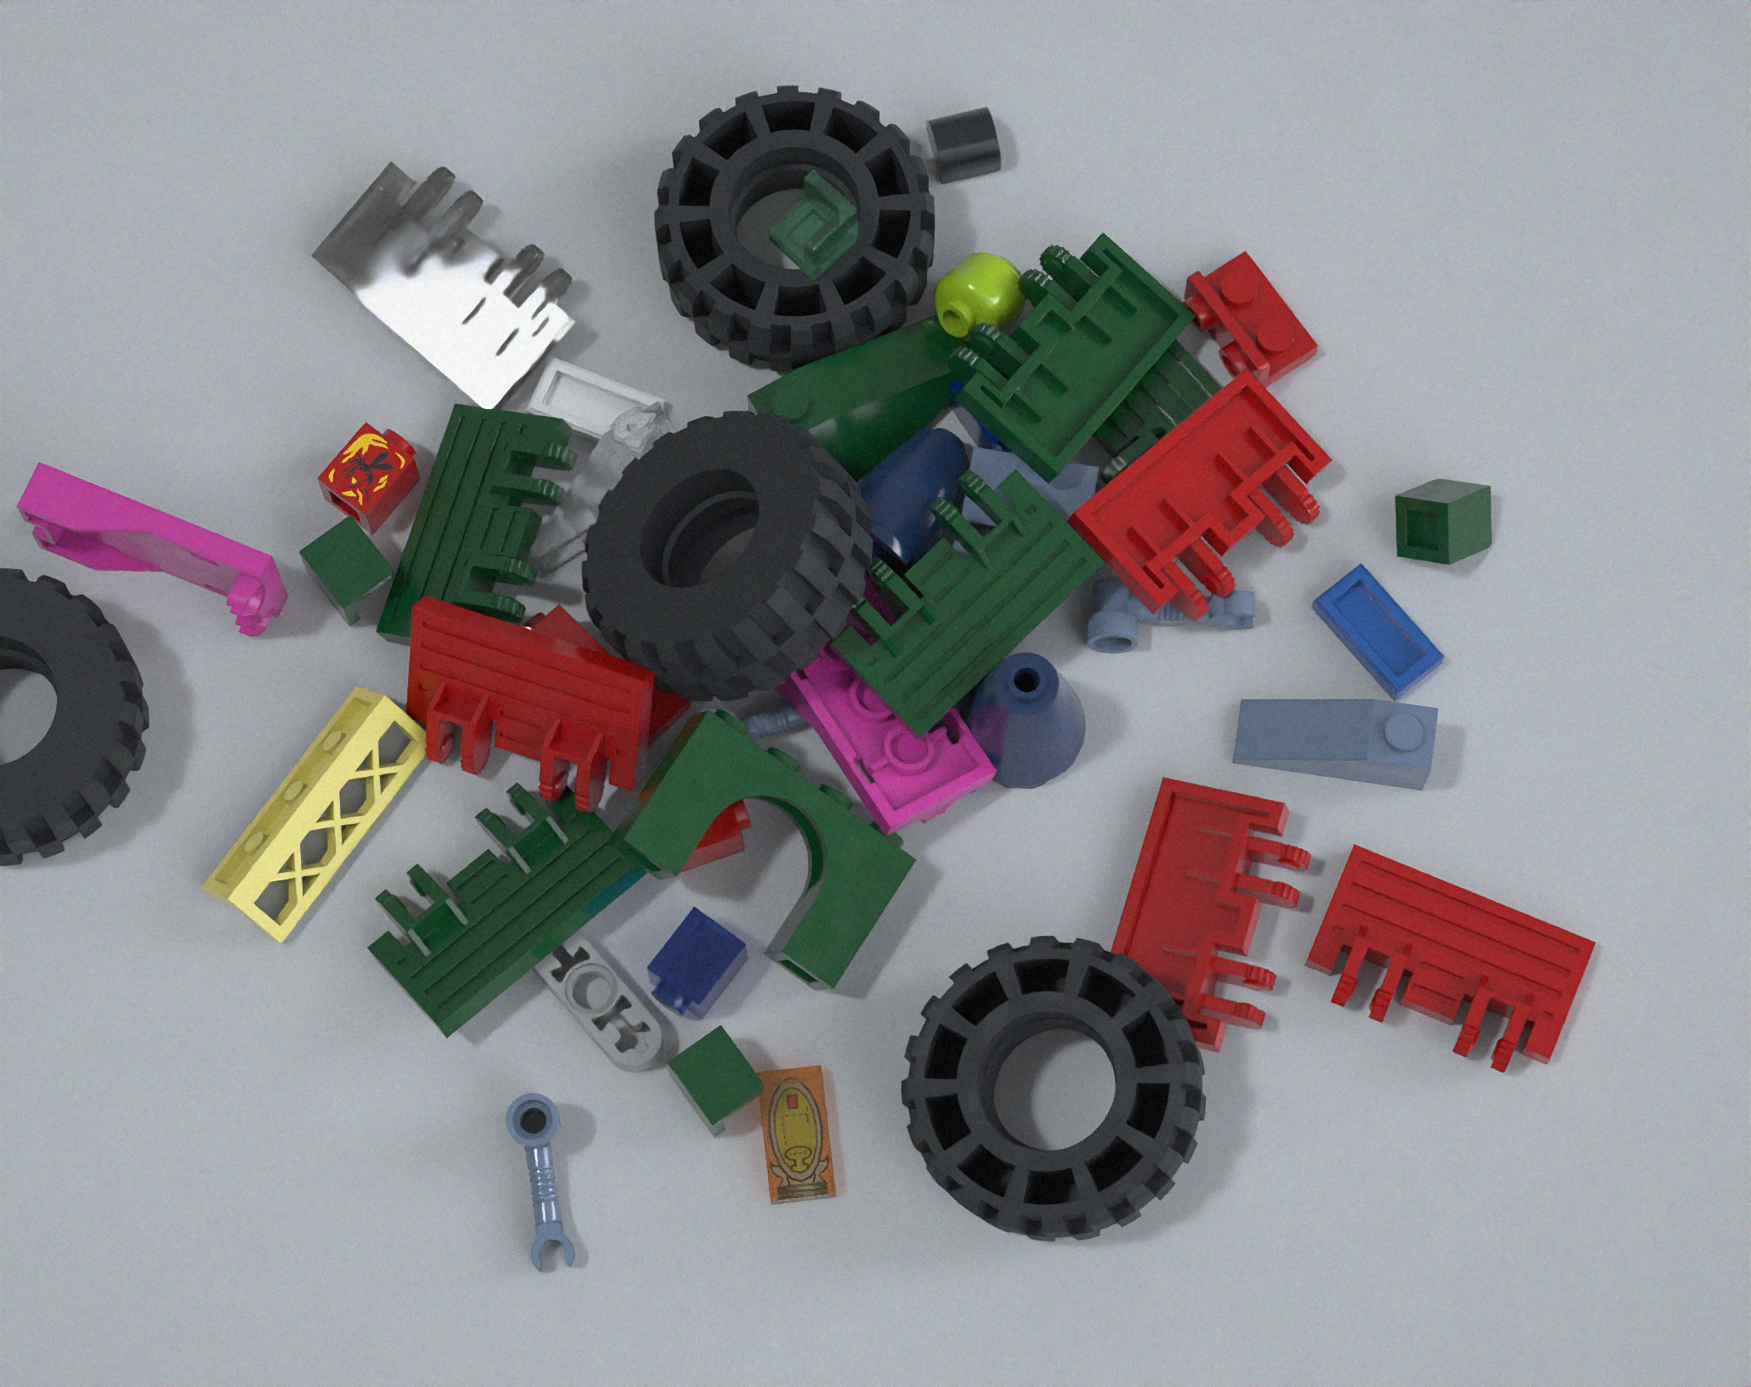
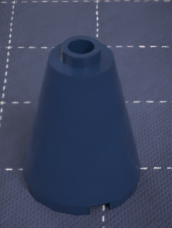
[856,428,970,602]
[959,652,1086,789]

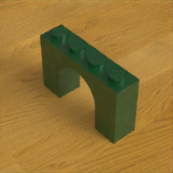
[607,709,917,990]

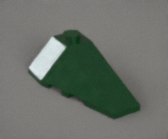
[747,310,984,481]

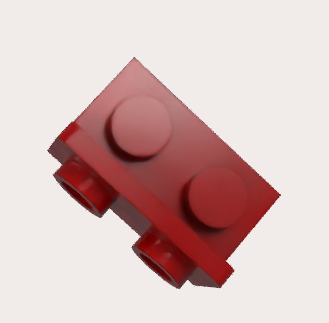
[1182,251,1318,388]

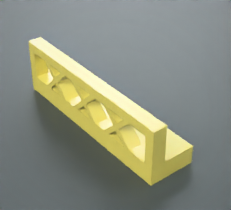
[202,686,427,944]

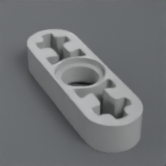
[532,930,664,1073]

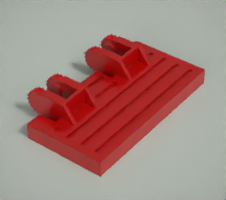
[1067,369,1332,621]
[406,596,655,814]
[1110,777,1311,1053]
[1305,844,1596,1073]

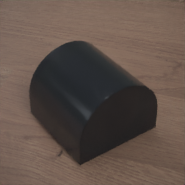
[926,107,1001,184]

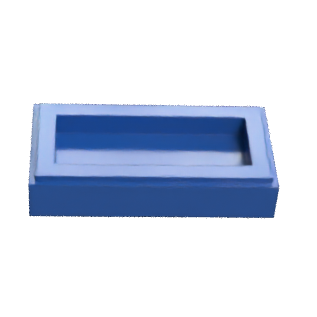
[1311,564,1444,701]

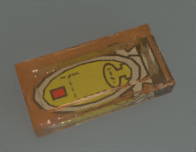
[756,1065,836,1205]

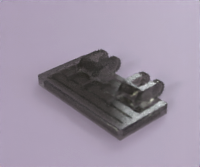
[311,162,576,410]

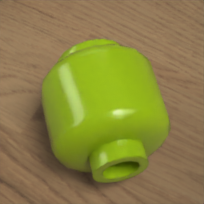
[933,252,1026,344]

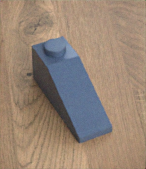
[1232,699,1439,791]

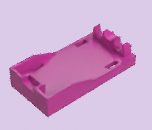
[16,462,288,637]
[776,573,997,836]

